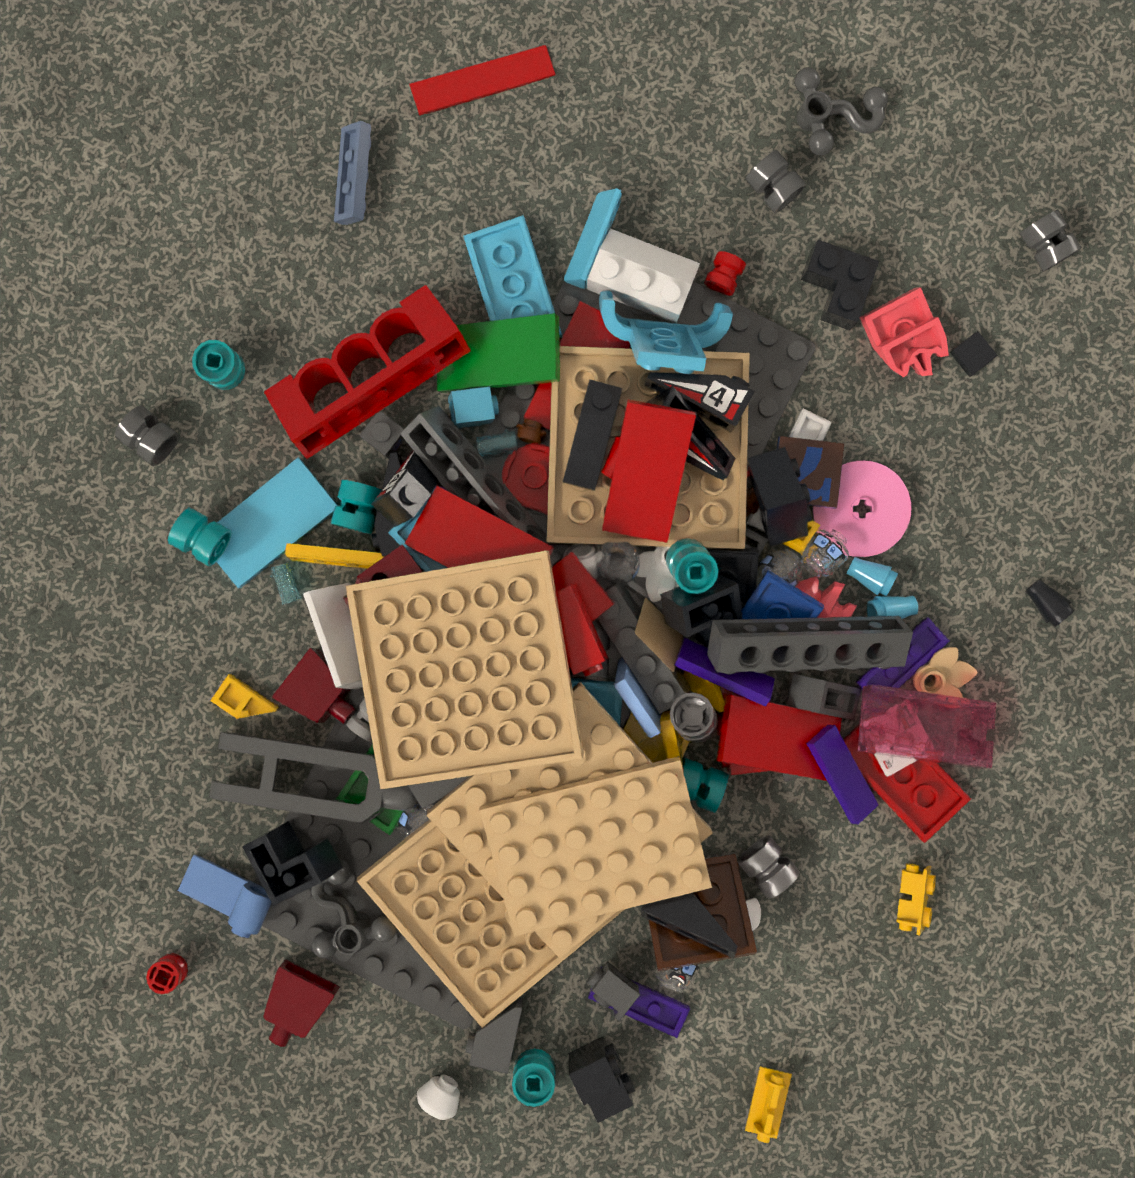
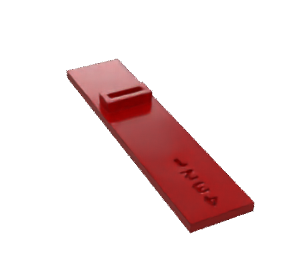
[409,45,555,116]

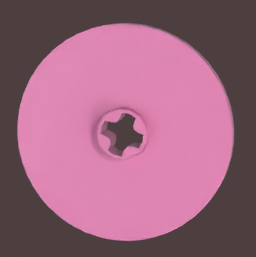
[813,461,911,557]

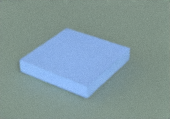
[614,657,662,738]

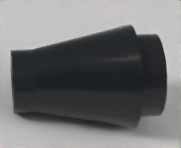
[1025,579,1075,627]

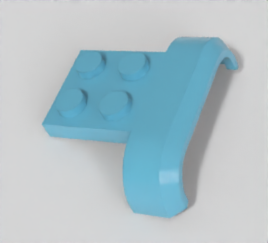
[599,290,733,374]

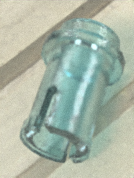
[476,429,518,457]
[269,562,302,605]

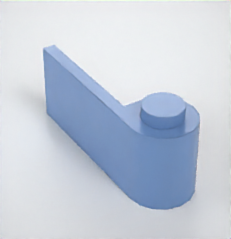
[178,855,271,938]

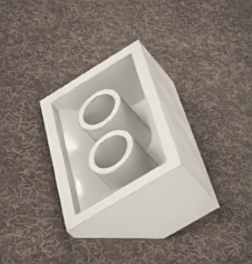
[587,228,700,324]
[303,582,363,690]

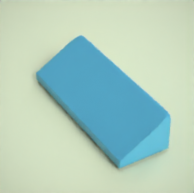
[564,188,622,290]

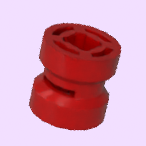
[704,251,746,296]
[146,953,188,994]

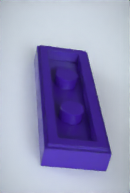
[856,617,950,706]
[675,638,775,706]
[806,725,879,825]
[588,966,690,1038]

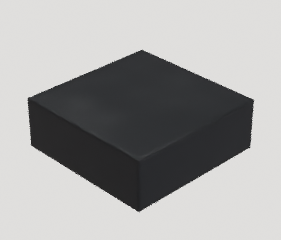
[950,331,998,377]

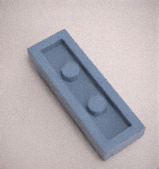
[334,121,371,225]

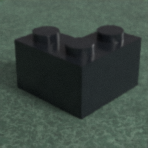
[800,240,879,331]
[747,447,812,546]
[660,573,743,647]
[242,821,343,906]
[568,1036,636,1123]

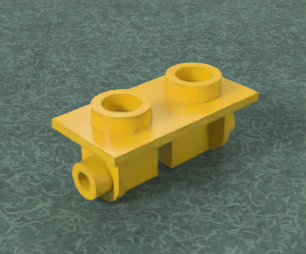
[896,863,936,936]
[745,1066,792,1143]

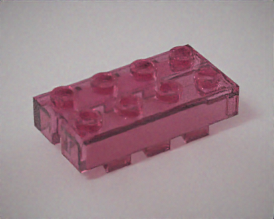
[858,684,996,769]

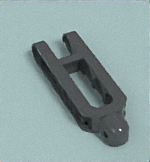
[209,732,419,823]

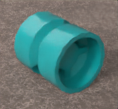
[192,340,245,390]
[331,480,382,534]
[168,507,232,567]
[666,538,718,594]
[682,758,729,813]
[512,1048,556,1107]

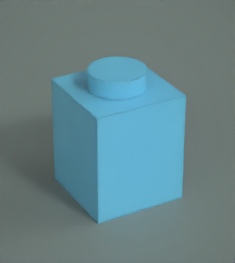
[448,387,499,428]

